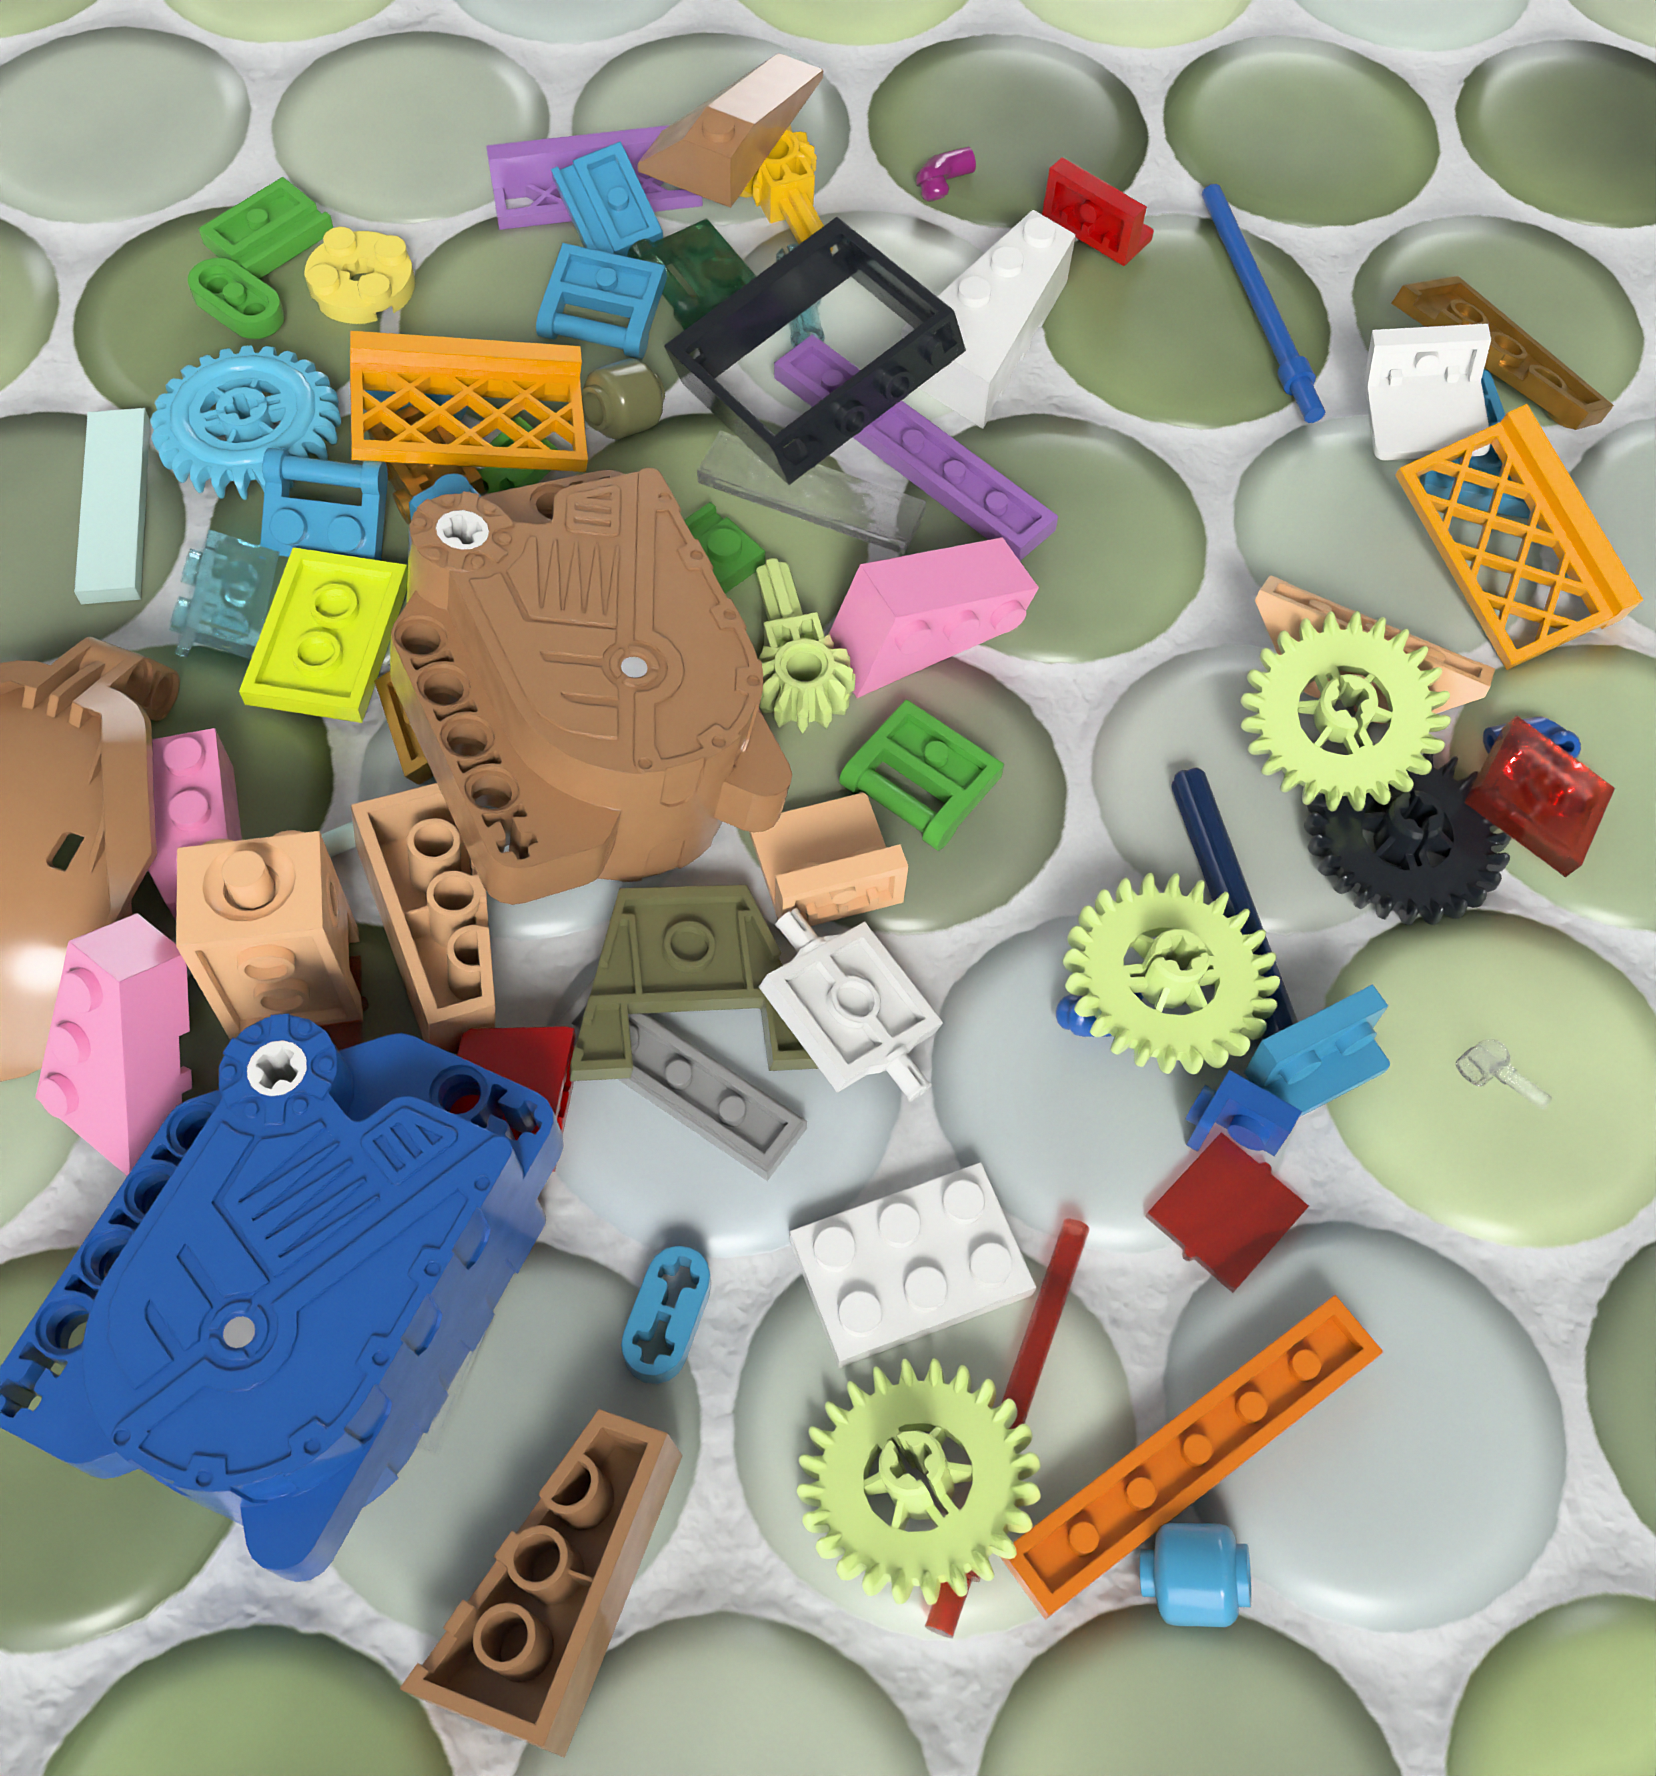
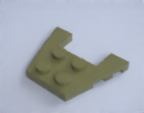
[569,885,819,1081]

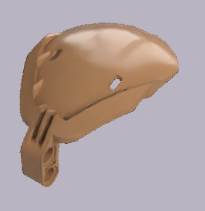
[0,637,180,1082]

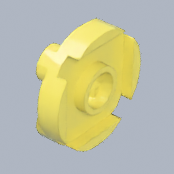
[305,227,415,324]

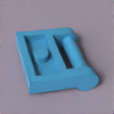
[536,243,667,359]
[260,448,388,561]

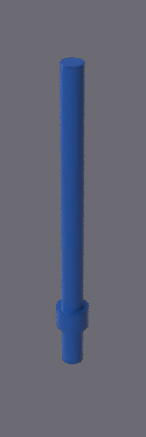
[1202,184,1325,423]

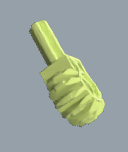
[756,558,855,734]

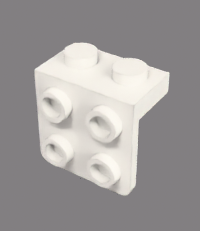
[1364,324,1491,460]

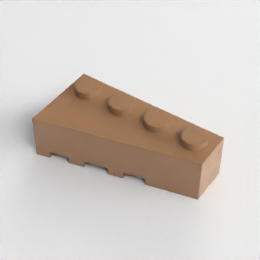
[399,1409,683,1758]

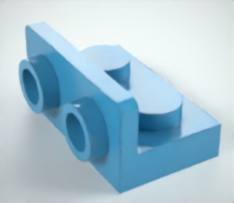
[1244,984,1390,1117]

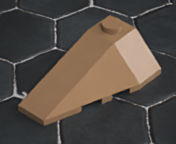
[637,53,824,208]

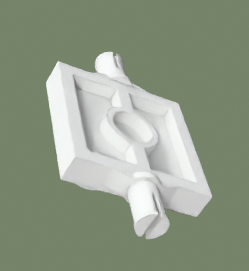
[759,908,943,1102]

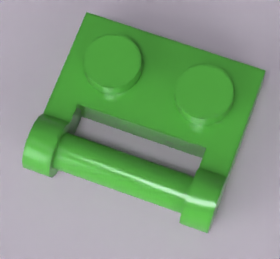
[839,699,1004,851]

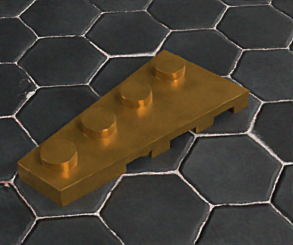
[1391,276,1614,430]

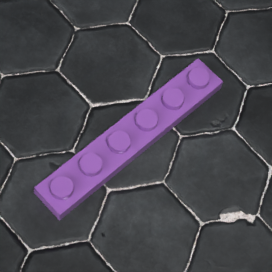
[774,334,1058,561]

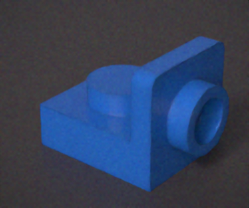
[1185,1070,1302,1157]

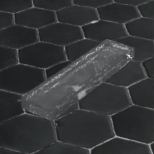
[697,431,926,555]

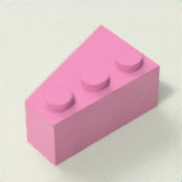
[829,537,1039,698]
[148,728,242,920]
[35,913,192,1176]

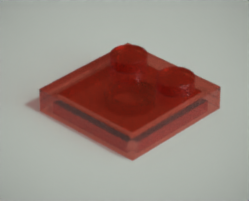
[1465,715,1615,878]

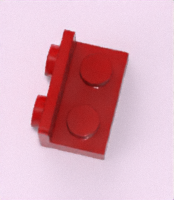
[1042,157,1154,266]

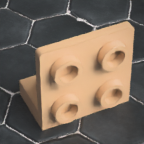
[749,793,908,934]

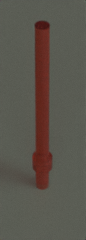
[924,1218,1090,1638]

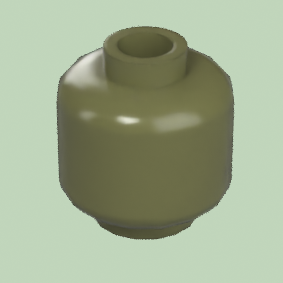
[581,359,665,440]

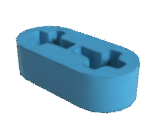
[621,1246,711,1384]

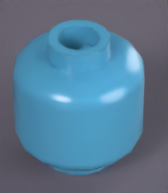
[1140,1523,1252,1627]

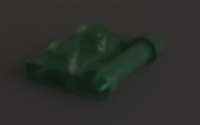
[627,219,756,330]

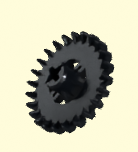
[1304,746,1512,925]

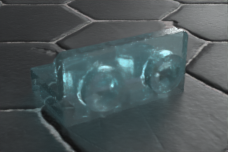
[169,529,280,659]

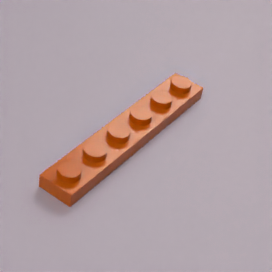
[999,1295,1384,1620]

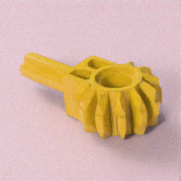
[740,125,833,252]

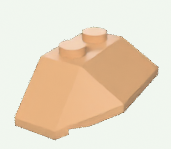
[1255,575,1495,724]

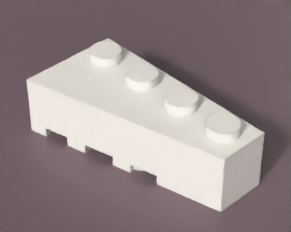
[901,210,1076,429]

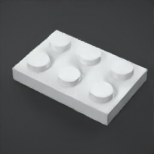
[789,1162,1036,1368]

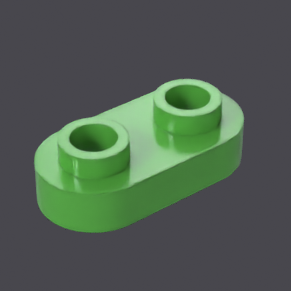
[188,258,284,339]

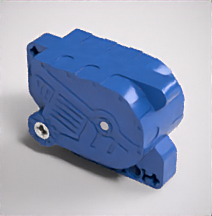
[0,1014,564,1582]

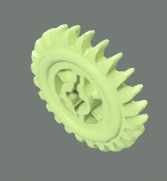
[1240,611,1451,811]
[1063,873,1280,1074]
[796,1358,1041,1605]

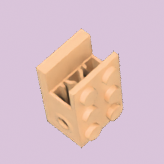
[176,830,363,1039]

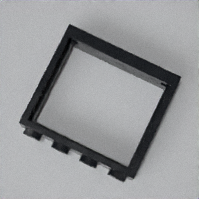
[664,217,966,485]

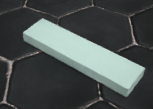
[74,408,150,604]

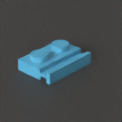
[551,141,664,257]

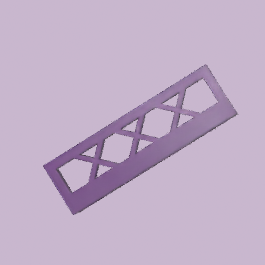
[486,125,703,230]

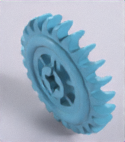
[150,345,341,500]

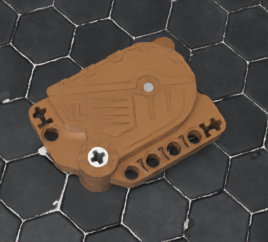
[390,468,792,905]

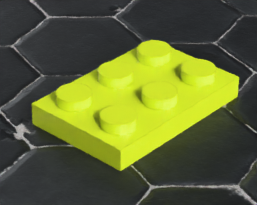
[239,547,408,723]

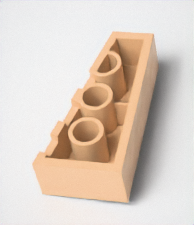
[351,783,495,1054]

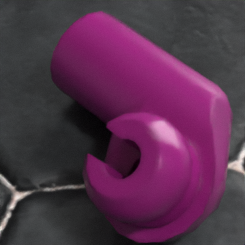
[915,146,976,202]

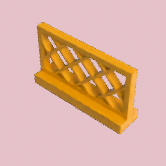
[350,331,588,472]
[1395,404,1644,670]

